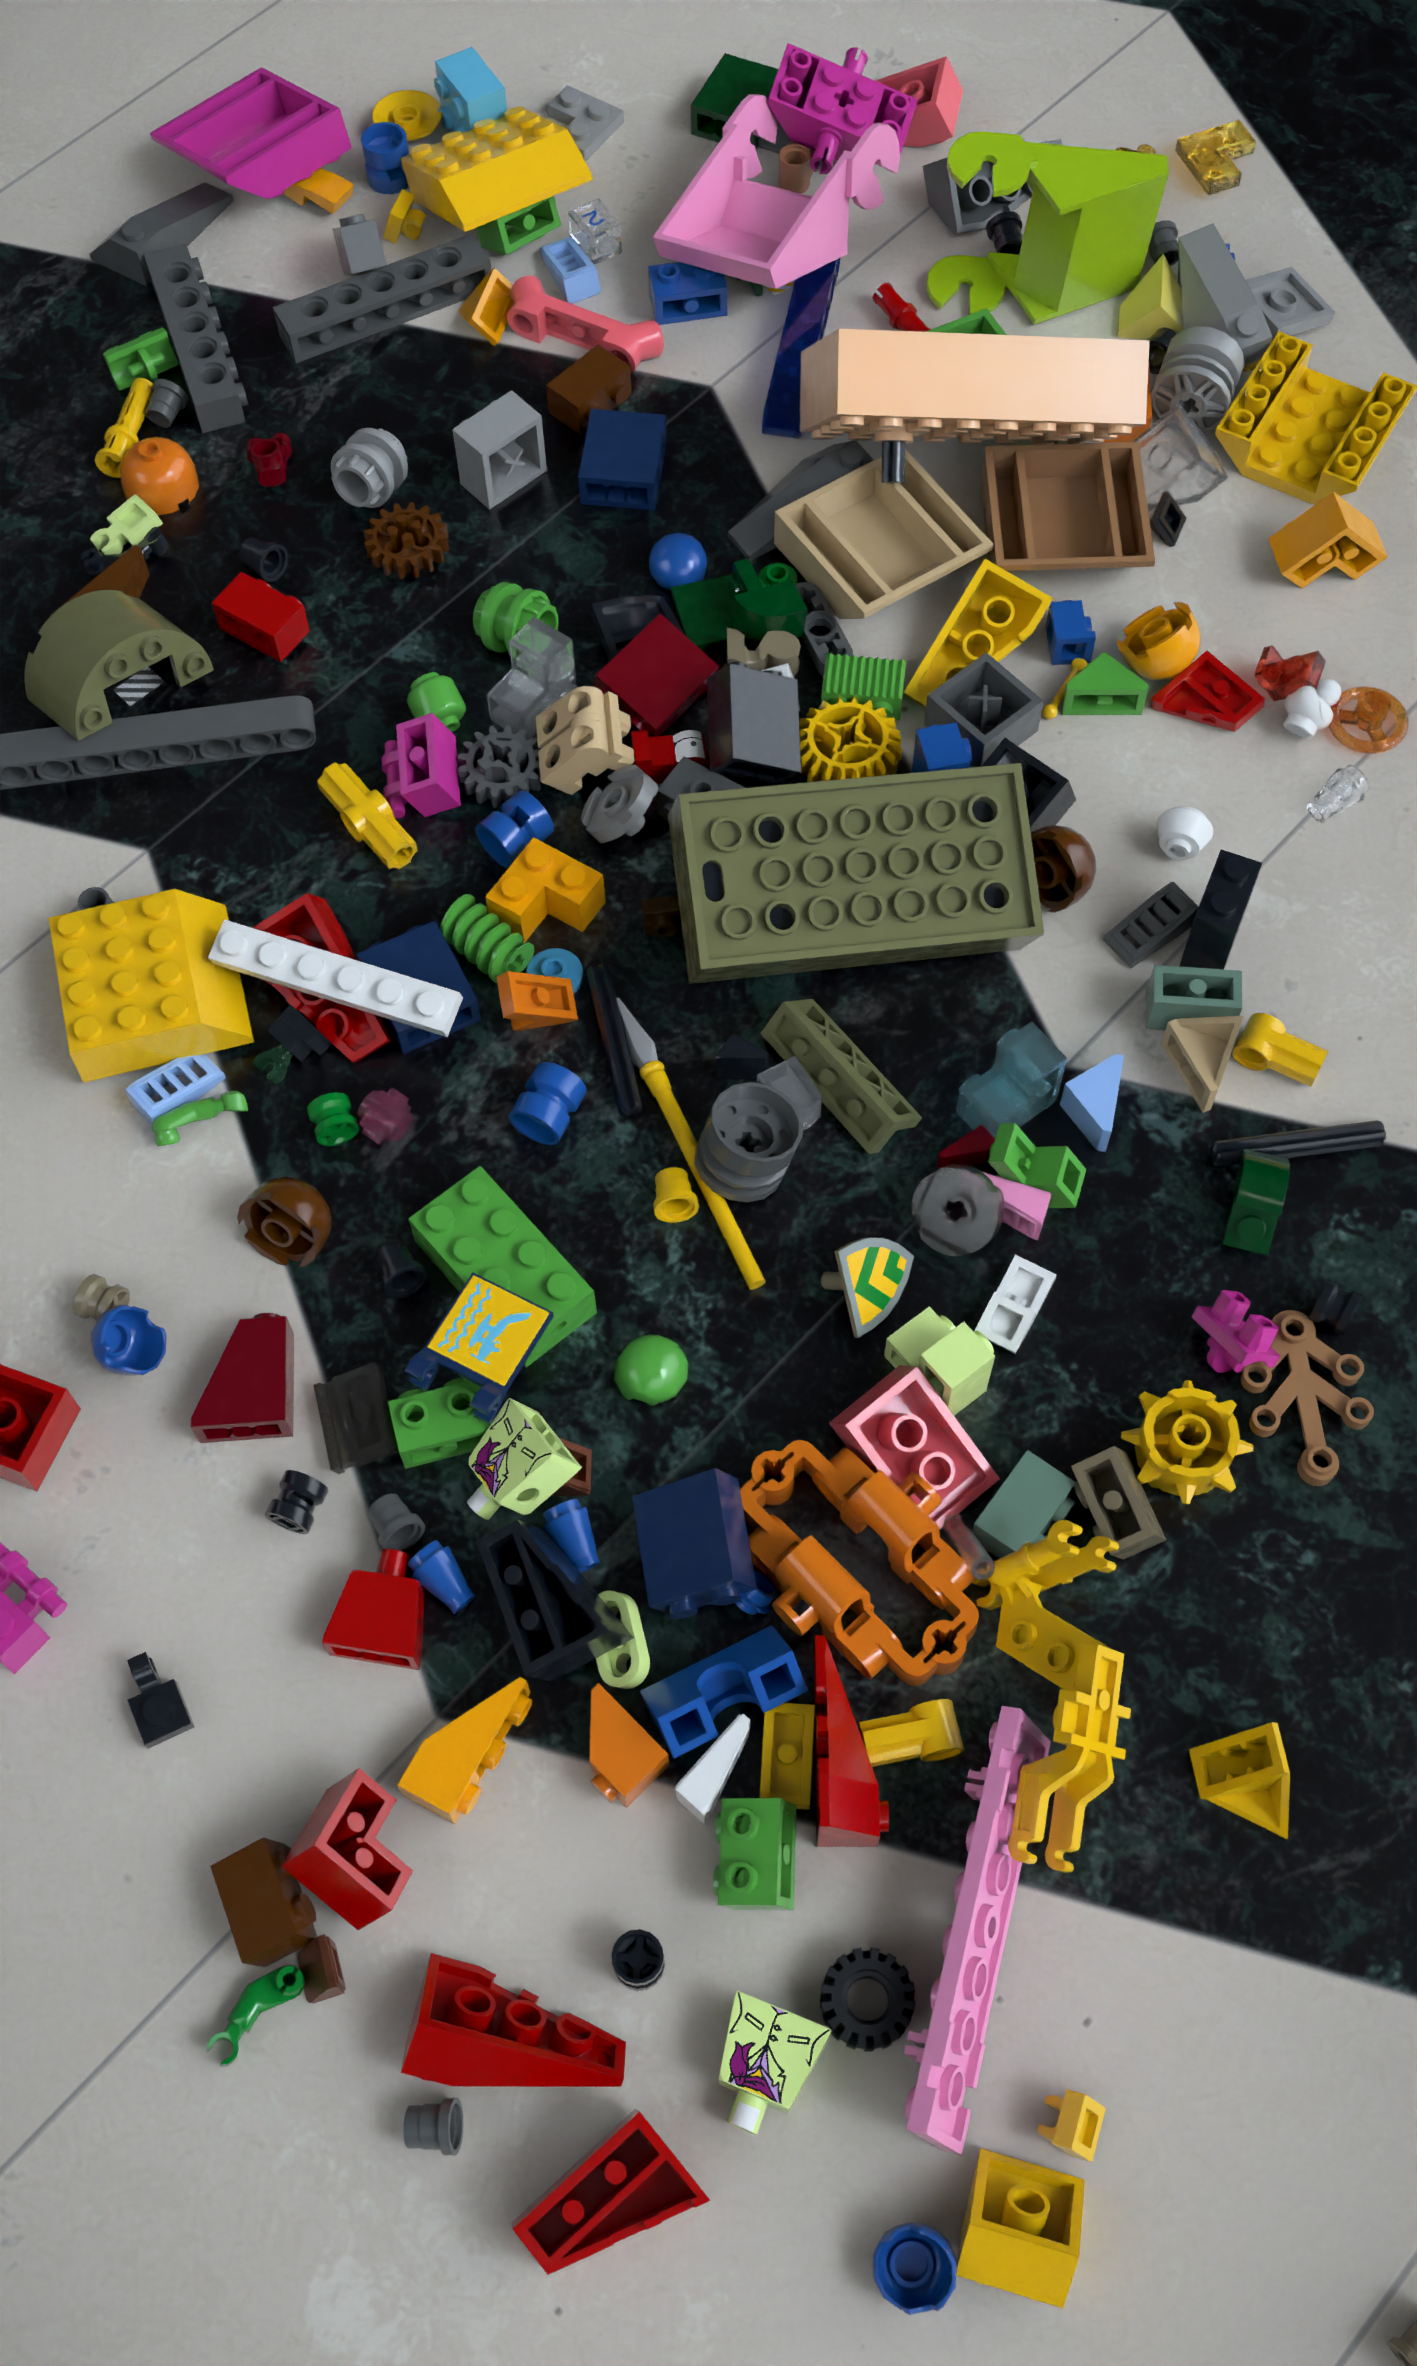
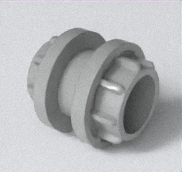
[331,428,408,508]

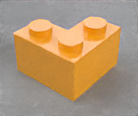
[1268,492,1388,588]
[485,837,606,943]

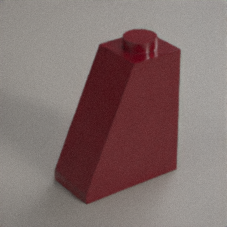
[191,1313,294,1443]

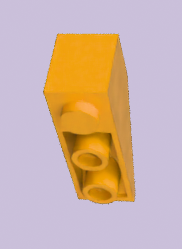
[397,1677,532,1824]

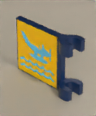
[405,1273,554,1425]

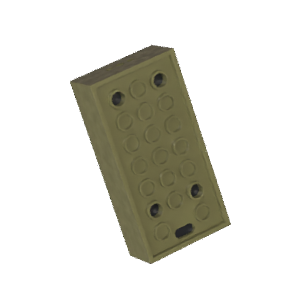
[668,763,1044,984]

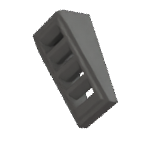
[1103,881,1198,968]

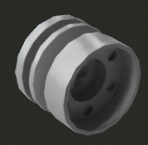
[1151,326,1244,433]

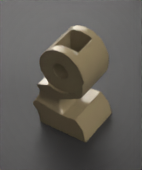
[727,628,800,676]

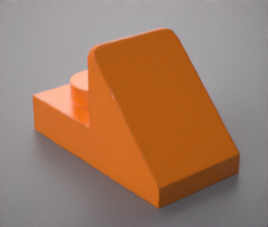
[496,971,578,1031]

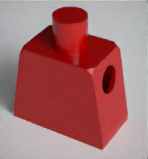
[322,1549,424,1670]

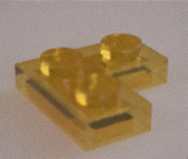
[1175,120,1256,195]

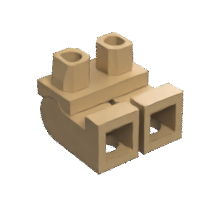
[535,686,634,795]

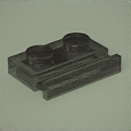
[314,1362,399,1474]

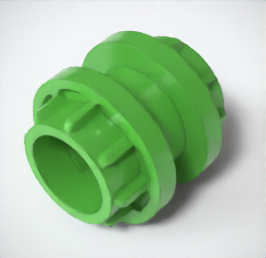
[473,582,558,660]

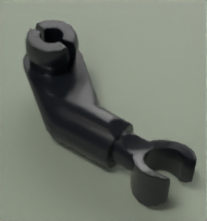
[81,527,168,577]

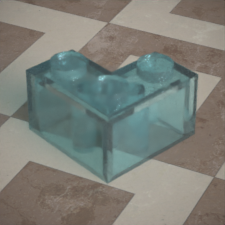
[956,1022,1067,1138]

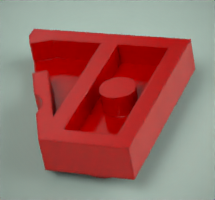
[1151,650,1265,732]

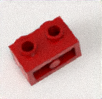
[212,572,310,662]

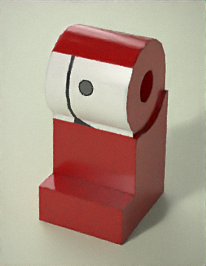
[631,730,710,784]

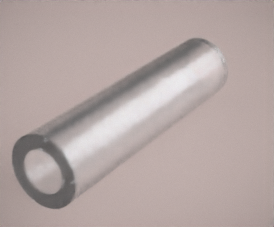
[943,1514,995,1580]

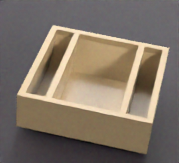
[774,449,994,619]

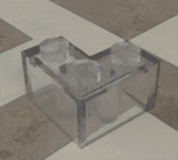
[487,617,577,740]

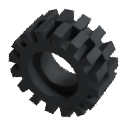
[820,1947,916,2052]

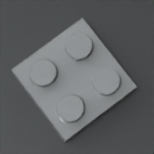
[1246,267,1335,340]

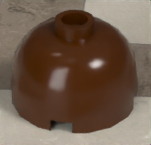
[1030,825,1096,913]
[237,1176,332,1267]

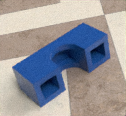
[640,1625,808,1758]

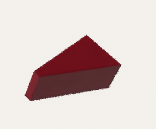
[937,1124,995,1170]

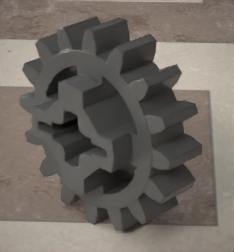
[457,725,541,808]

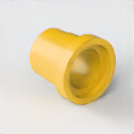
[653,1167,699,1223]

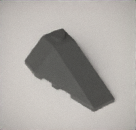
[728,440,874,561]

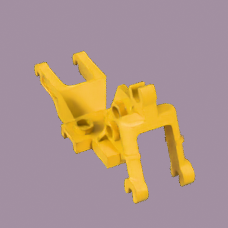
[972,1520,1131,1873]

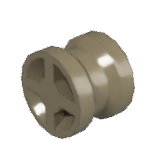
[72,1274,130,1323]

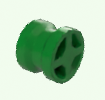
[307,1092,359,1146]

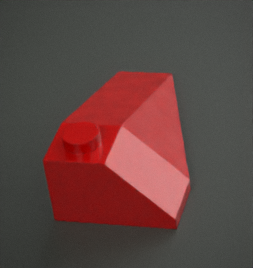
[401,1953,626,2087]

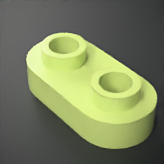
[596,1591,650,1689]

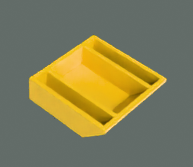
[400,106,593,232]
[48,889,254,1083]

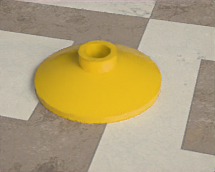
[372,90,442,141]

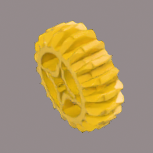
[799,696,902,782]

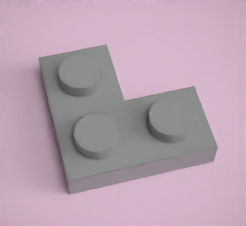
[547,85,624,162]

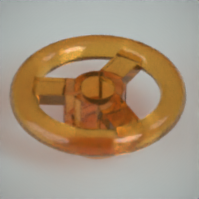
[1329,686,1409,754]

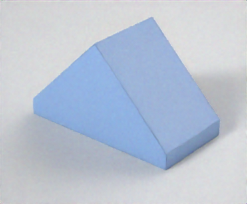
[1060,1054,1124,1152]

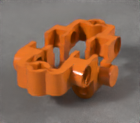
[740,1440,979,1687]

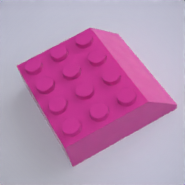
[150,67,352,199]

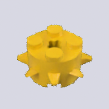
[1121,1380,1253,1505]

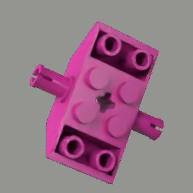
[767,43,918,174]

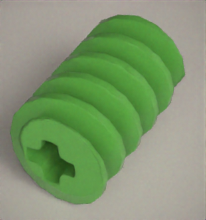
[440,894,534,983]

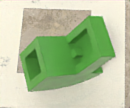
[988,1123,1086,1208]

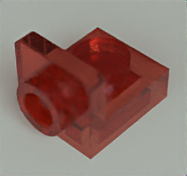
[1255,645,1326,702]

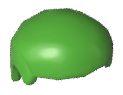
[614,1334,688,1406]

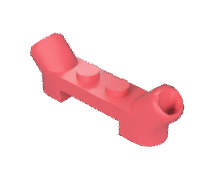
[507,275,664,374]

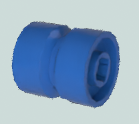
[361,122,409,194]
[475,790,554,868]
[508,1062,587,1145]

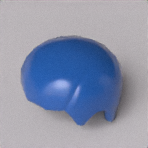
[649,532,708,590]
[91,1305,166,1376]
[873,2222,957,2315]

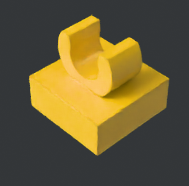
[383,189,427,244]
[1037,2089,1106,2162]

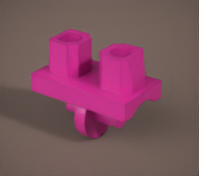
[1192,1290,1280,1373]

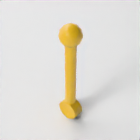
[1042,658,1087,719]

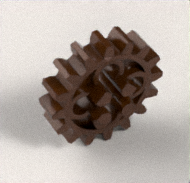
[364,502,449,579]

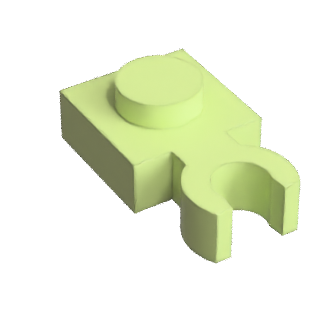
[90,494,163,555]

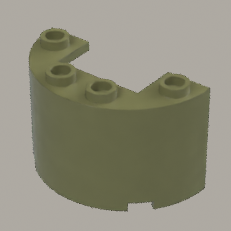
[25,590,214,741]

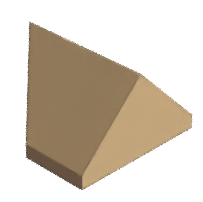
[1161,1016,1244,1113]

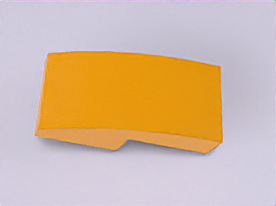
[283,168,354,214]

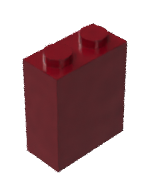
[593,613,719,737]

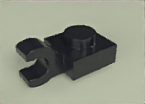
[127,1652,195,1749]

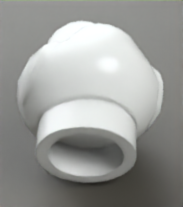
[1283,679,1341,739]

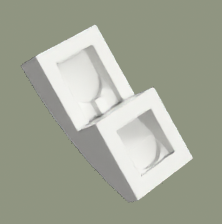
[974,1255,1056,1354]

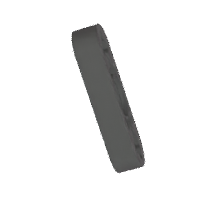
[795,582,853,677]

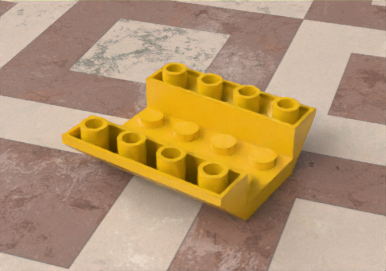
[1215,331,1417,504]

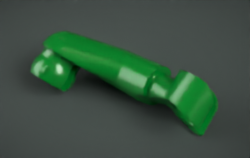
[207,1965,304,2067]

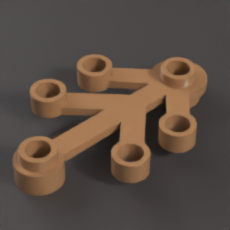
[1240,1310,1374,1486]

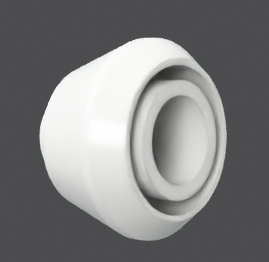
[1157,806,1213,860]

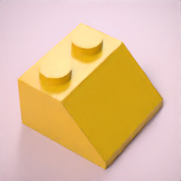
[956,2148,1085,2309]

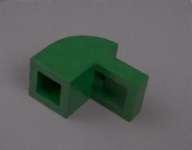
[728,558,808,642]
[1222,1149,1290,1255]

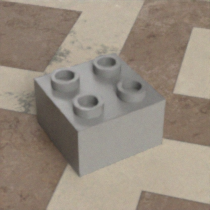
[452,390,547,510]

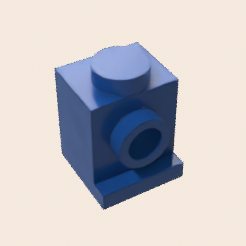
[1046,600,1096,665]

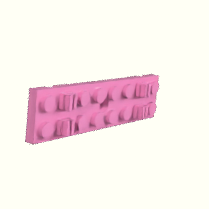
[904,1706,1051,2155]

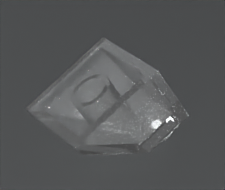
[1133,404,1228,511]

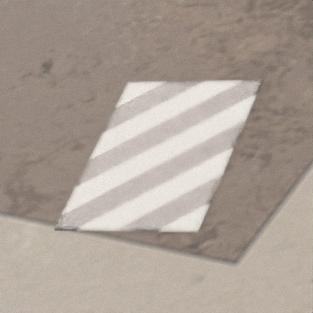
[113,667,164,706]

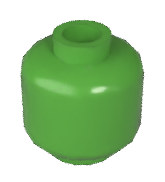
[407,672,466,732]

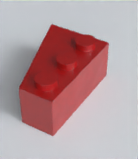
[511,2108,711,2275]

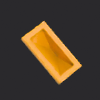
[457,268,514,346]

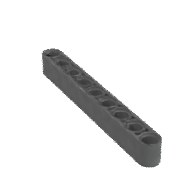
[0,696,316,790]

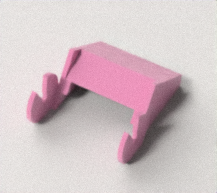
[653,94,900,289]

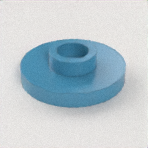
[526,948,583,994]

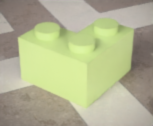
[884,1306,995,1416]

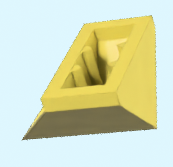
[1117,254,1184,340]

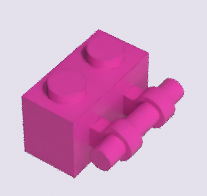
[381,713,461,818]
[0,1542,67,1674]

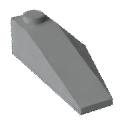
[1178,223,1273,366]

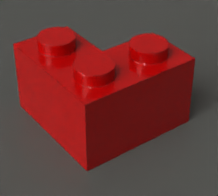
[281,1768,413,1930]

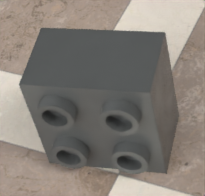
[924,652,1043,767]

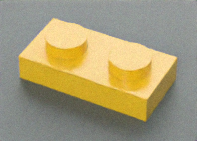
[760,1703,815,1810]

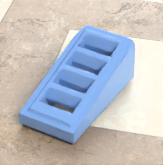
[539,236,601,303]
[124,1054,226,1125]

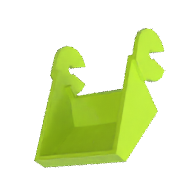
[926,131,1169,325]

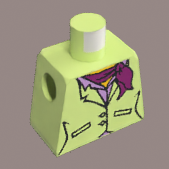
[467,1398,582,1520]
[719,1990,831,2135]

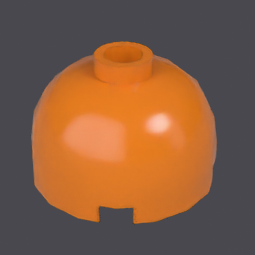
[120,437,199,515]

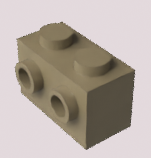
[1071,1446,1166,1560]

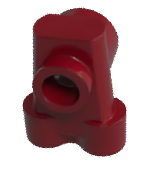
[246,433,292,487]

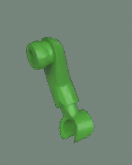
[152,1091,248,1146]

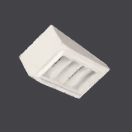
[675,1714,750,1824]

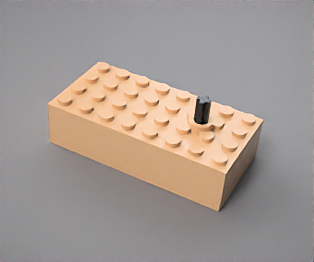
[800,328,1149,484]

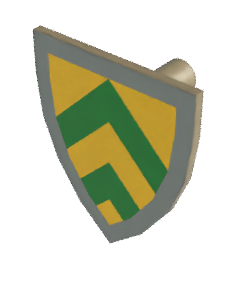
[821,1238,914,1338]

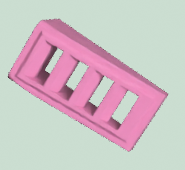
[958,1167,1051,1240]

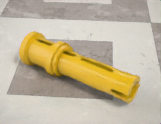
[95,378,153,478]

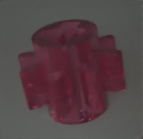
[358,1087,413,1144]

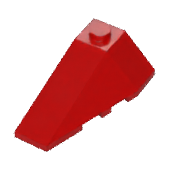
[252,893,391,1063]
[814,1635,889,1847]

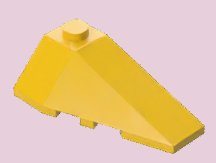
[903,559,1053,708]

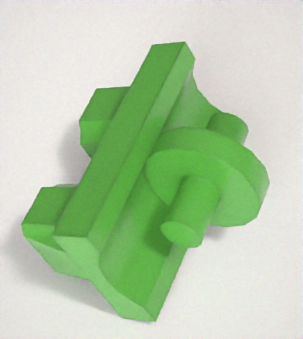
[102,327,179,391]

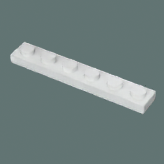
[208,920,463,1037]

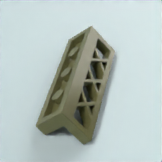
[760,999,922,1154]

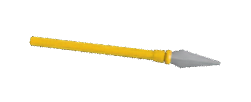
[616,998,765,1290]

